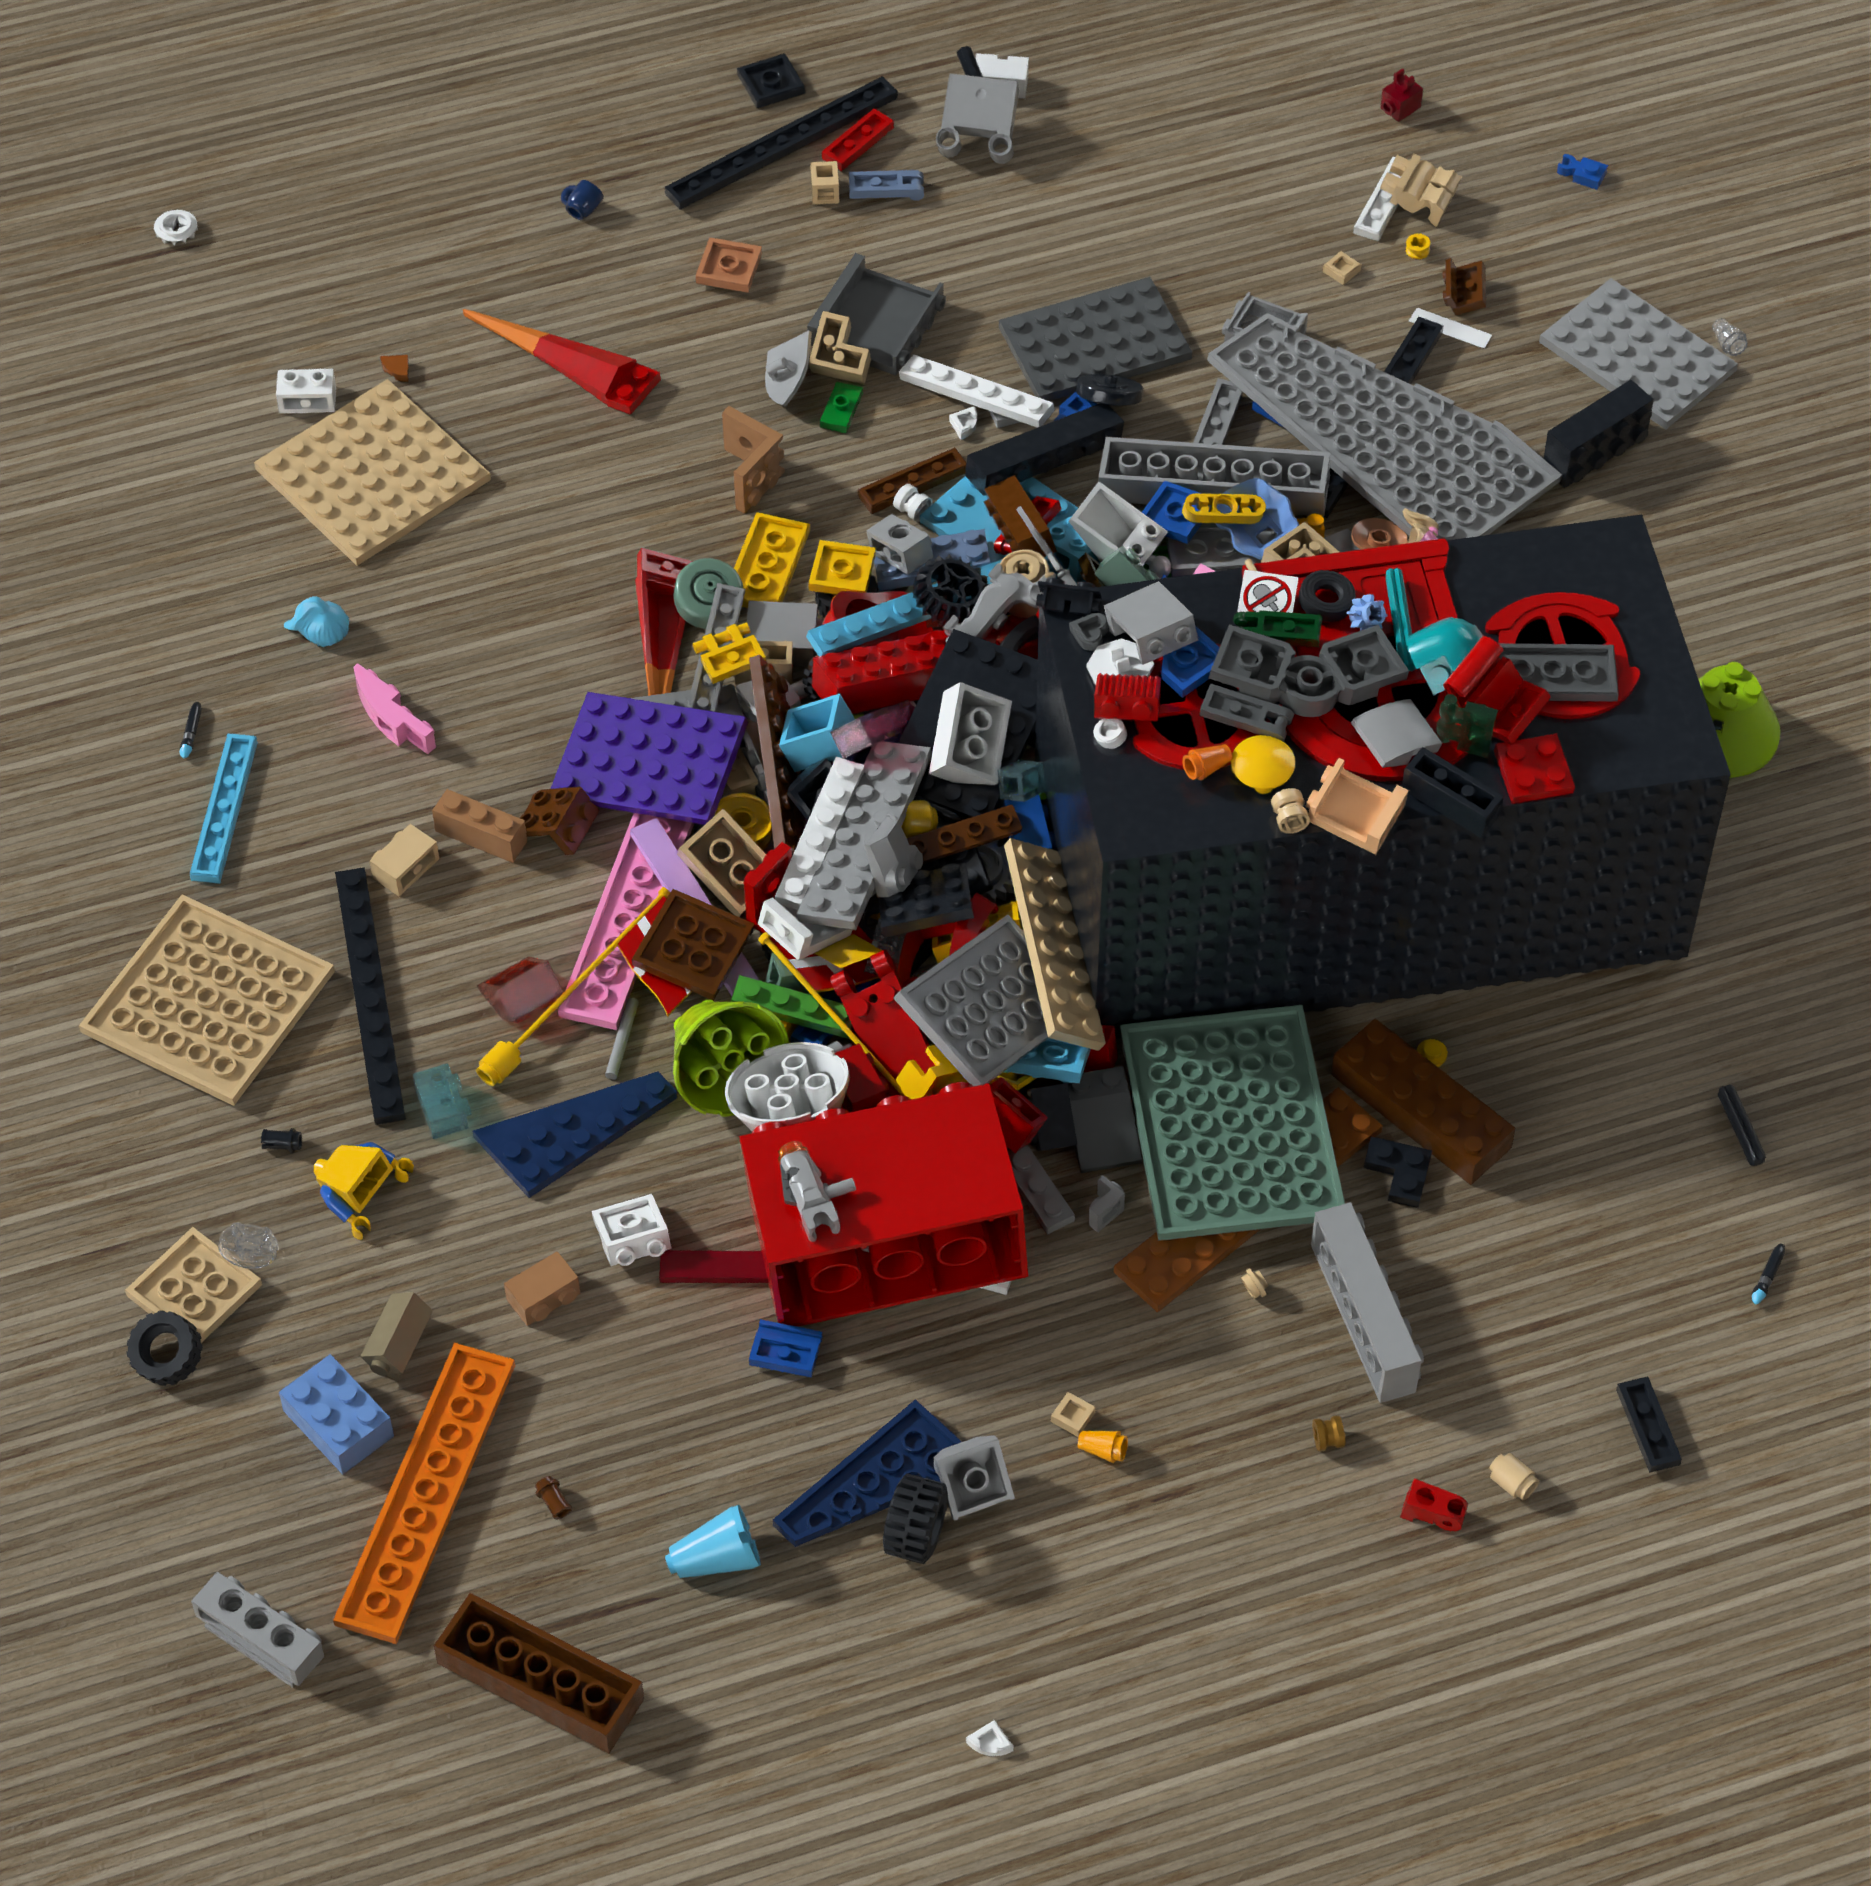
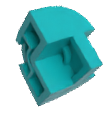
[1407,617,1483,695]

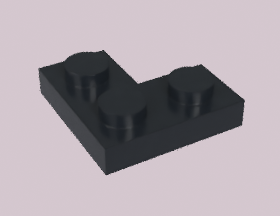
[1364,1136,1432,1208]

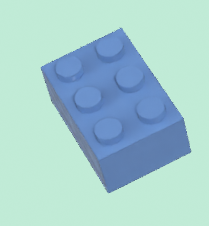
[279,1354,394,1475]

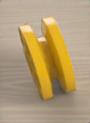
[715,793,772,851]

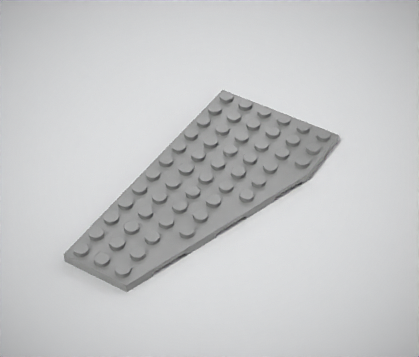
[1207,313,1562,540]

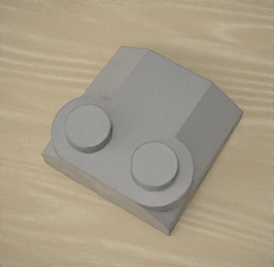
[864,813,923,897]
[933,1435,1015,1521]

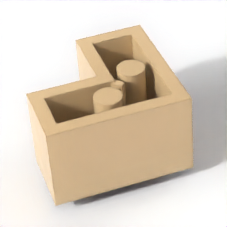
[809,311,871,385]
[1261,522,1340,563]

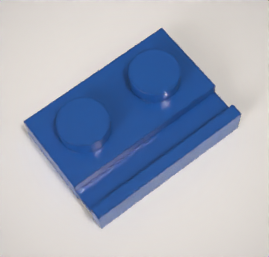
[749,1319,823,1378]

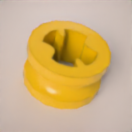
[1406,234,1430,260]

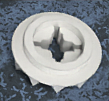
[154,210,198,246]

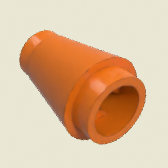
[1183,744,1232,780]

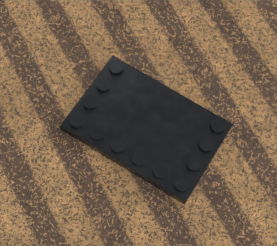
[898,629,1038,818]

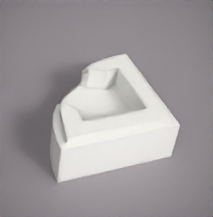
[949,406,977,440]
[966,1720,1013,1756]

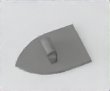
[765,331,812,407]

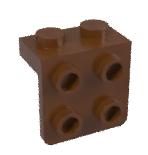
[520,787,600,855]

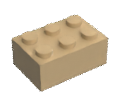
[677,809,766,918]

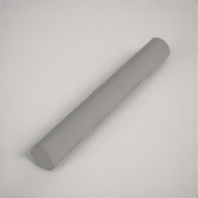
[605,998,639,1080]

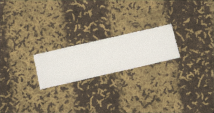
[1409,308,1492,348]

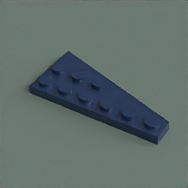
[472,1071,678,1198]

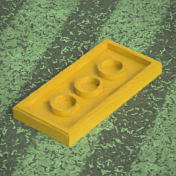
[734,512,811,608]

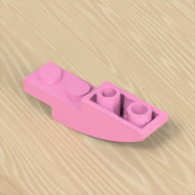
[354,663,436,754]

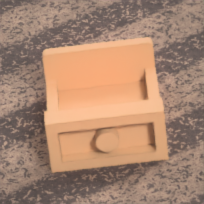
[1306,758,1409,855]

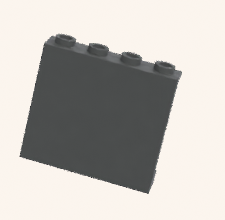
[807,253,946,376]

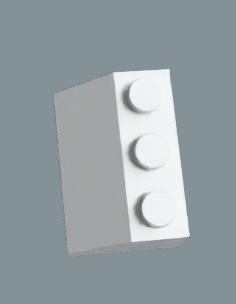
[929,682,1012,785]

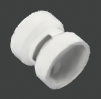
[893,484,933,522]

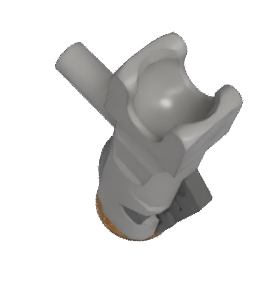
[778,1141,856,1242]

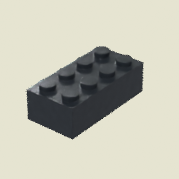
[1543,380,1654,488]

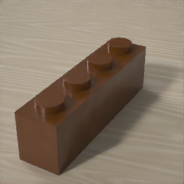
[983,475,1057,557]

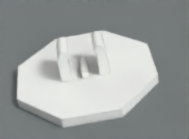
[1087,639,1154,686]

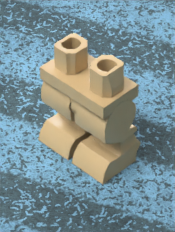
[1380,154,1462,228]

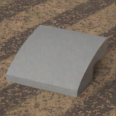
[1351,699,1442,768]

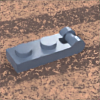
[849,170,924,201]

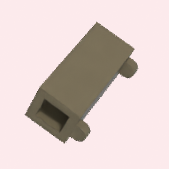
[360,1292,433,1380]

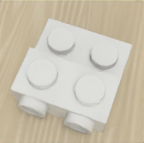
[592,1194,672,1266]

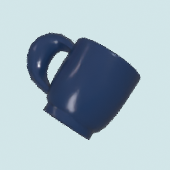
[561,180,604,220]

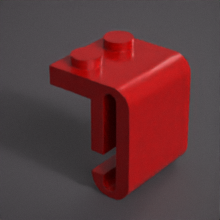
[1443,636,1551,745]

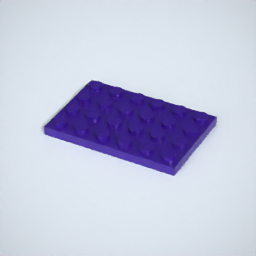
[551,692,749,825]

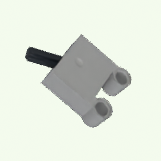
[936,46,1019,164]

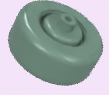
[674,558,743,629]

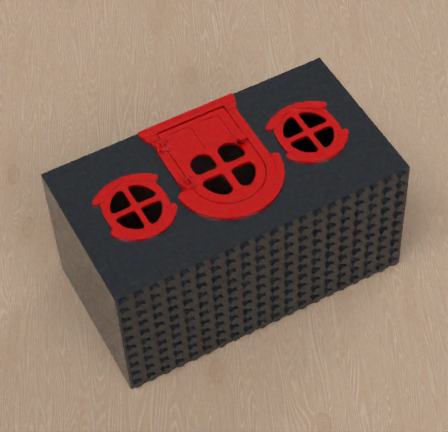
[1034,514,1731,1040]

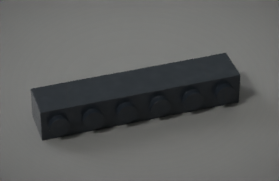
[965,404,1124,496]

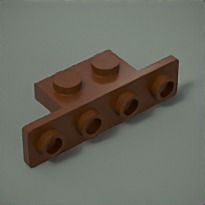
[907,805,1022,864]

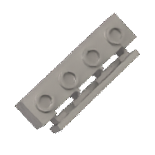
[191,1572,324,1688]

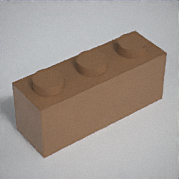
[432,789,528,863]

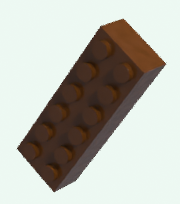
[1331,1018,1516,1185]
[434,1593,644,1754]

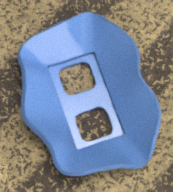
[1216,478,1299,560]

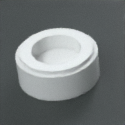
[1093,719,1127,749]

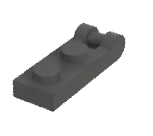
[1200,684,1294,742]

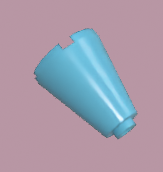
[665,1505,761,1578]

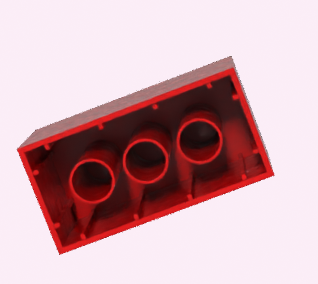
[739,1082,1029,1327]

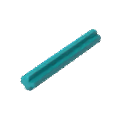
[1385,568,1416,672]

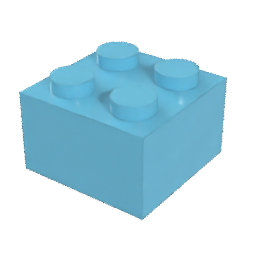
[779,694,856,772]

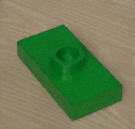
[820,381,863,433]

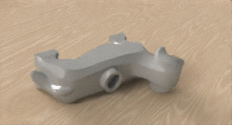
[943,563,1056,642]

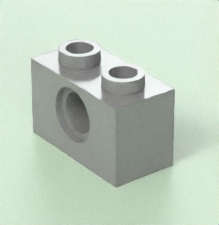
[866,514,933,575]

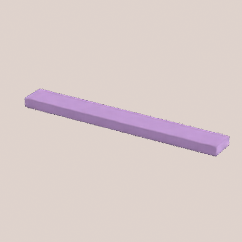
[630,818,759,996]

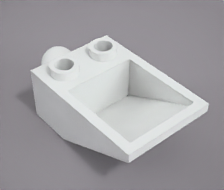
[1068,482,1172,578]

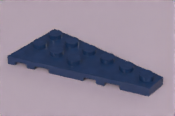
[772,1399,962,1547]

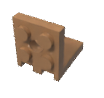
[722,406,785,514]

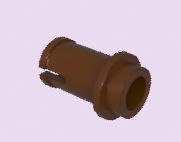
[535,1476,572,1520]

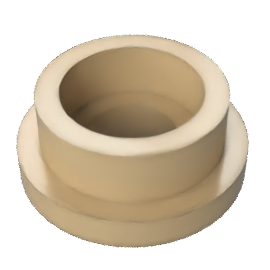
[1240,1268,1268,1299]

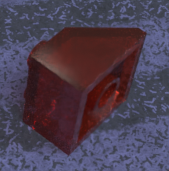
[477,956,564,1023]

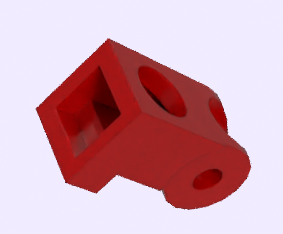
[1400,1478,1468,1531]

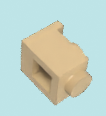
[810,161,839,204]

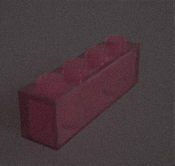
[830,699,915,759]

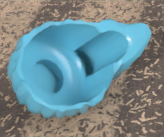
[284,596,349,647]

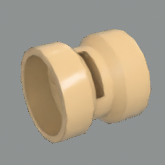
[1271,788,1310,833]

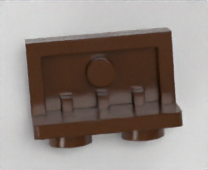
[1442,258,1486,316]

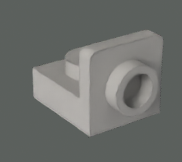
[1089,1176,1125,1232]

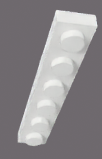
[899,354,1054,428]
[775,757,864,910]

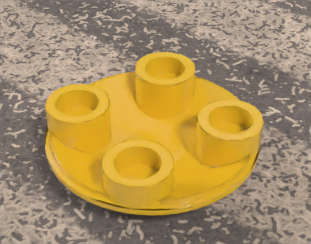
[1231,735,1295,794]

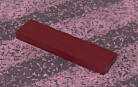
[659,1250,783,1283]

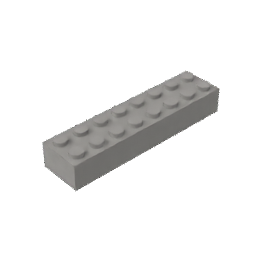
[1098,437,1330,517]

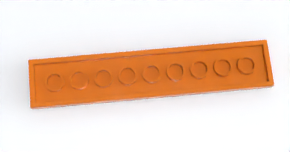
[333,1343,515,1644]

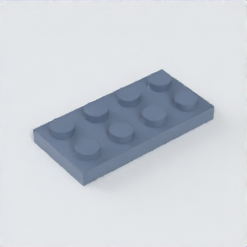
[874,529,990,591]

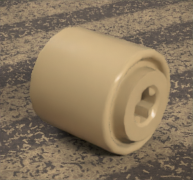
[1000,550,1050,618]

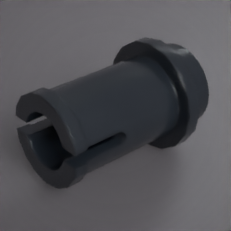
[261,1128,302,1153]

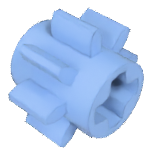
[1347,594,1388,631]

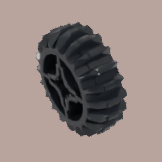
[913,554,989,627]

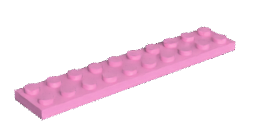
[558,813,694,1030]

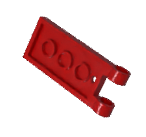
[830,949,936,1097]

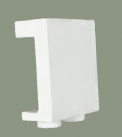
[758,898,852,960]

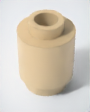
[1489,1453,1539,1501]

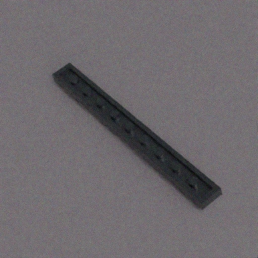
[665,76,898,210]
[1324,317,1444,518]
[335,867,406,1125]

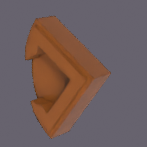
[380,355,409,382]

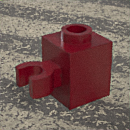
[1380,68,1424,122]

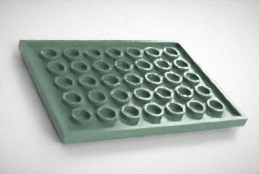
[1120,1005,1345,1241]

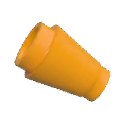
[1078,1430,1128,1463]

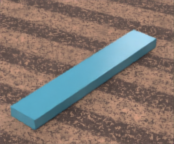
[189,733,258,884]

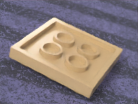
[125,1227,262,1343]

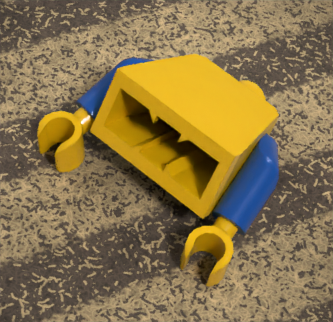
[313,1142,414,1240]

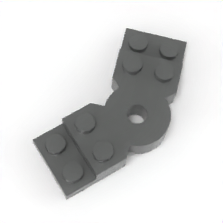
[1209,625,1409,717]

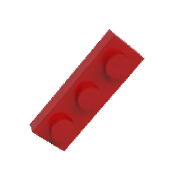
[822,108,894,171]

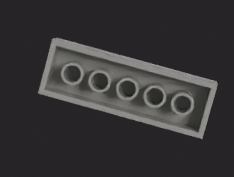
[1311,1202,1424,1403]

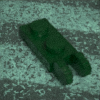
[1233,610,1322,648]

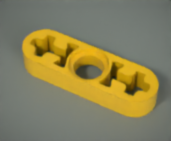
[1182,493,1266,524]

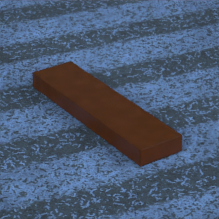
[858,448,967,514]

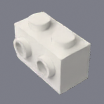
[276,369,336,414]

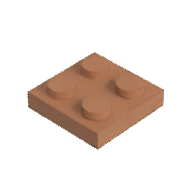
[696,237,762,292]

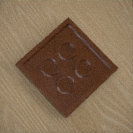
[632,889,754,1001]

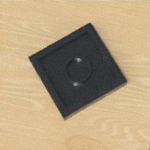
[737,53,805,109]

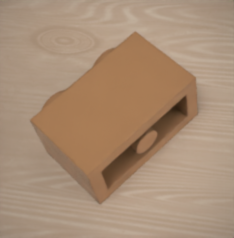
[504,1251,580,1326]

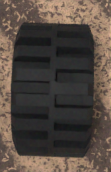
[883,1473,948,1564]

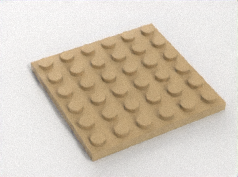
[254,379,491,566]
[79,894,335,1106]

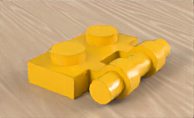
[693,622,766,684]

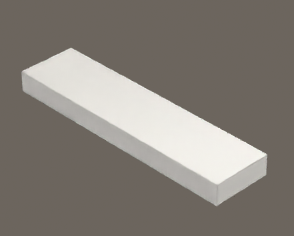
[1353,157,1401,241]

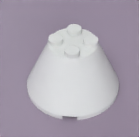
[725,1042,850,1131]

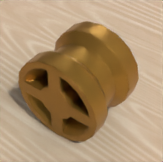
[1312,1415,1345,1451]

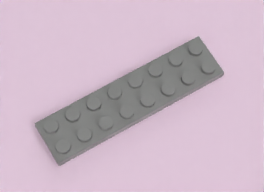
[797,740,932,930]

